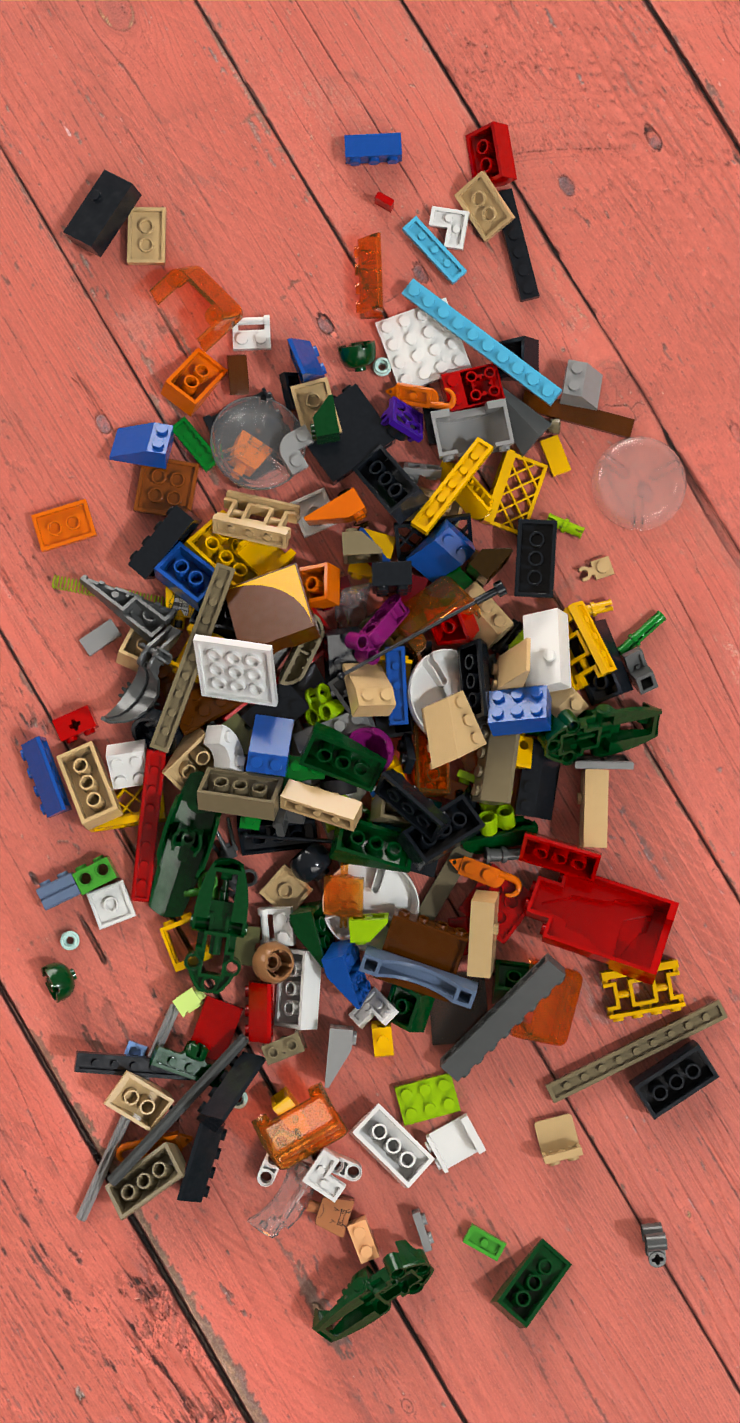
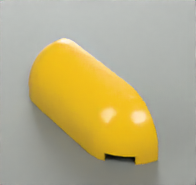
[440,460,494,520]

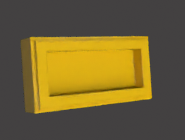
[539,435,571,477]

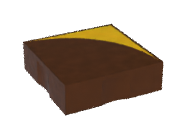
[226,563,321,654]

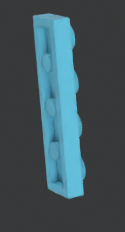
[402,216,467,285]

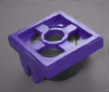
[381,396,423,443]

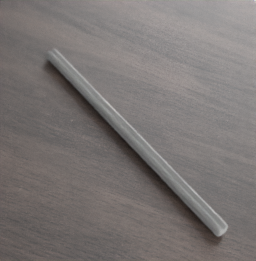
[76,1003,179,1222]

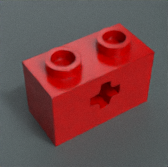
[52,705,99,744]

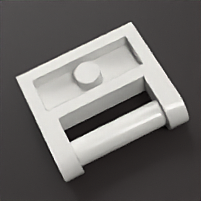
[232,315,271,351]
[257,906,296,946]

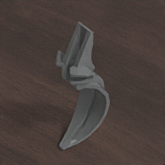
[101,625,183,724]

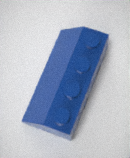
[20,736,72,818]

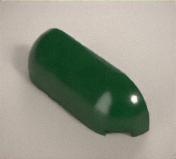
[463,816,538,854]

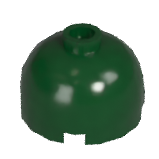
[337,341,376,372]
[41,963,77,1003]

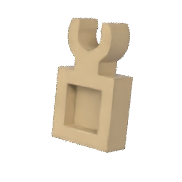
[578,556,615,582]

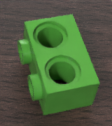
[72,855,119,895]

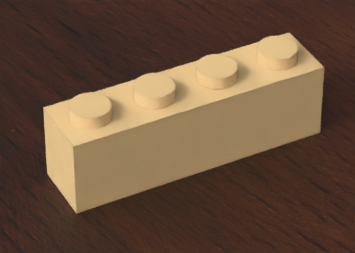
[280,779,362,832]

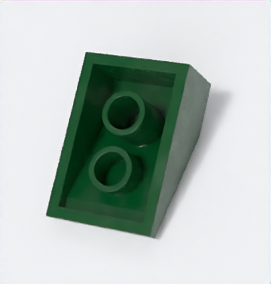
[289,900,335,968]

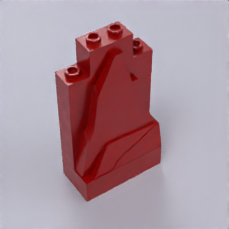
[523,873,679,985]

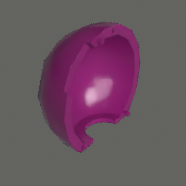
[349,727,394,773]

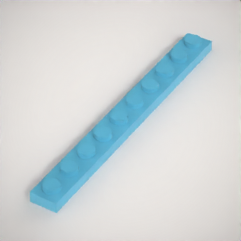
[401,279,562,406]

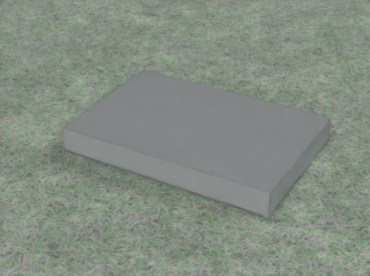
[572,755,634,770]

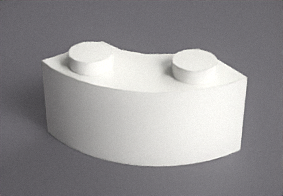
[204,725,245,772]

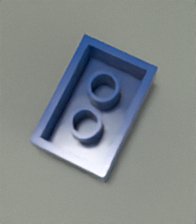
[154,541,214,612]
[488,685,552,736]

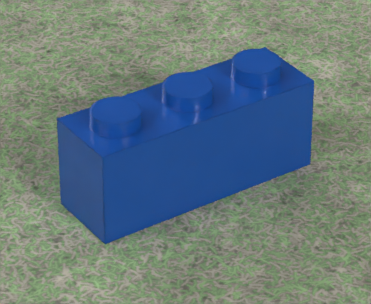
[344,132,402,166]

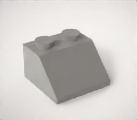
[560,359,603,411]

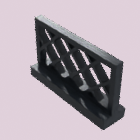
[394,513,473,567]

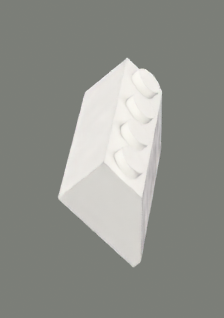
[274,948,321,1030]
[349,1103,435,1188]

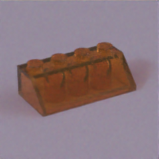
[354,232,383,319]
[413,719,451,798]

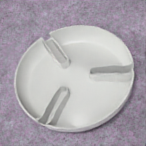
[407,649,488,734]
[322,864,419,951]

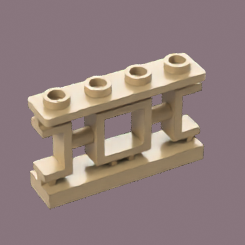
[212,490,300,549]

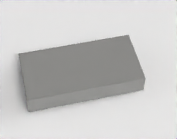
[79,619,122,656]

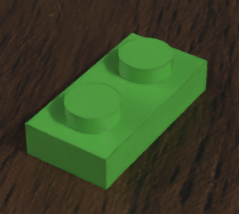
[462,1223,506,1261]

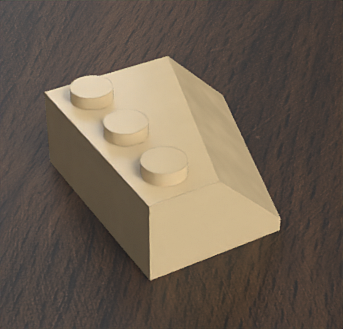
[421,690,487,770]

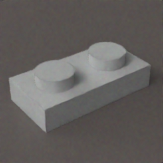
[412,1208,434,1252]

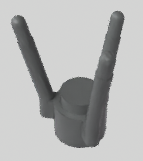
[212,817,239,859]

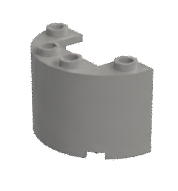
[430,398,514,462]

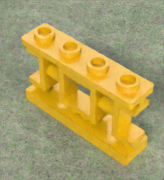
[564,601,617,691]
[599,958,686,1022]

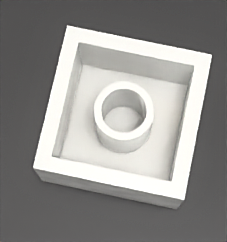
[106,739,147,790]

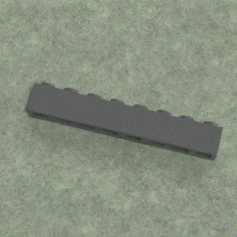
[440,953,566,1082]

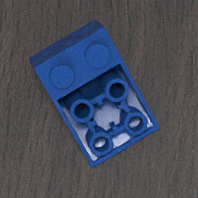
[321,939,371,1009]

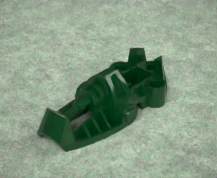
[537,702,662,766]
[184,858,248,994]
[312,1240,434,1343]

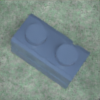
[36,871,81,910]

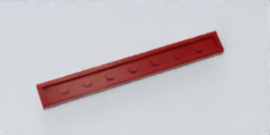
[131,749,166,903]

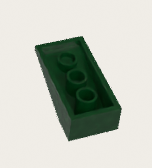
[299,722,387,793]
[329,820,412,873]
[490,1238,572,1328]

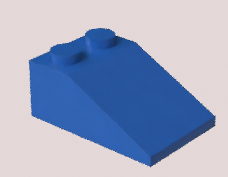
[287,338,327,383]
[109,422,174,469]
[405,519,476,583]
[246,714,294,778]

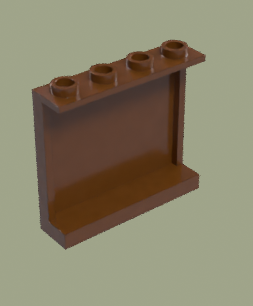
[373,908,469,1002]

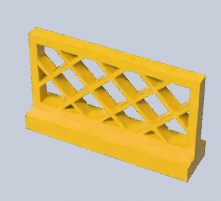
[480,449,548,535]
[89,782,167,832]

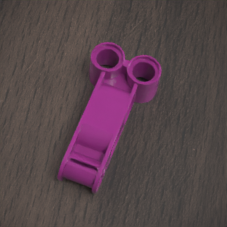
[344,594,410,665]

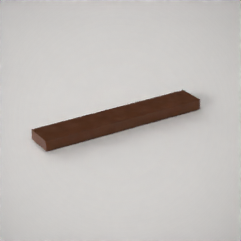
[522,390,635,439]

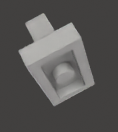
[403,462,442,484]

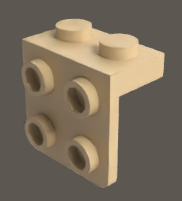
[534,1113,583,1166]

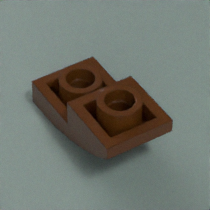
[227,354,249,395]

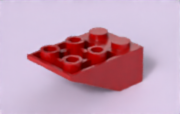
[438,363,505,412]

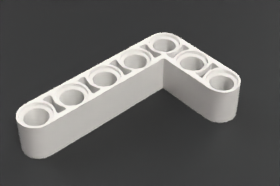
[257,1129,362,1187]

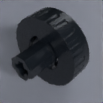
[131,708,183,757]

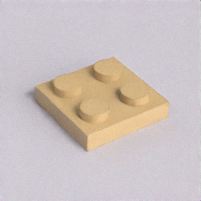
[259,864,313,912]

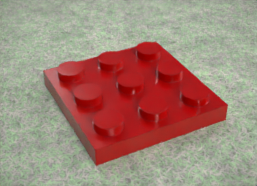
[458,863,532,944]

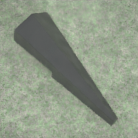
[503,387,551,457]
[80,574,177,643]

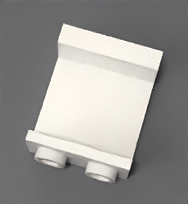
[424,1113,486,1173]

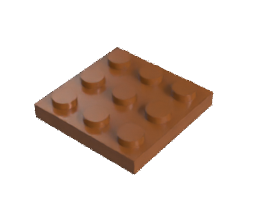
[133,459,200,517]

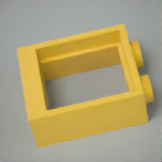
[159,912,214,972]

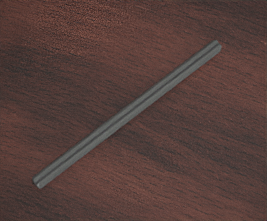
[107,1034,249,1186]

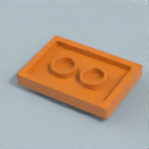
[31,499,97,552]

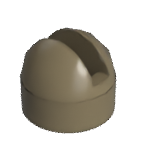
[548,419,561,434]

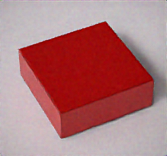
[375,192,394,213]

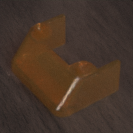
[149,265,243,353]

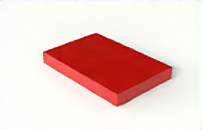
[191,995,244,1061]

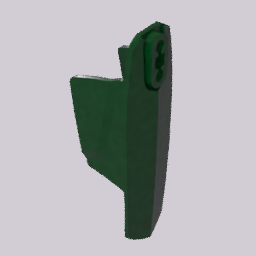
[149,771,222,918]

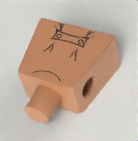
[306,1195,354,1238]

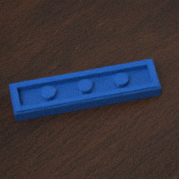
[385,646,409,726]

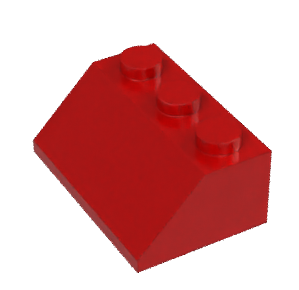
[465,121,517,187]
[245,981,273,1044]

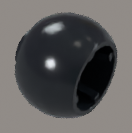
[290,842,332,883]

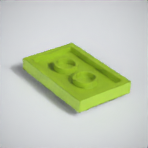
[394,1073,461,1126]

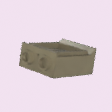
[261,1029,307,1065]

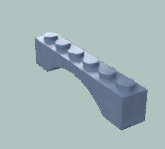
[359,945,478,1009]

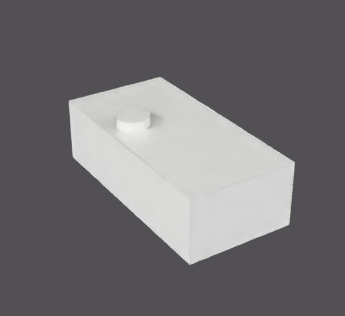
[523,608,571,692]

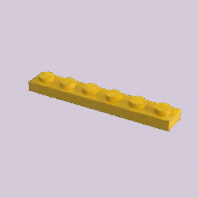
[411,437,494,535]

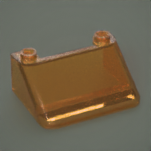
[395,576,481,661]
[510,958,583,1046]
[252,1082,348,1170]

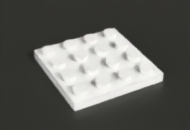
[375,298,472,386]
[193,634,278,707]

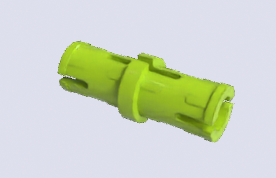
[547,513,585,539]

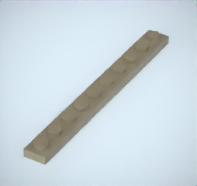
[149,562,236,753]
[545,999,728,1103]

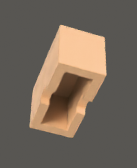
[347,1215,380,1264]

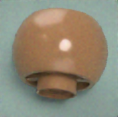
[252,941,294,984]

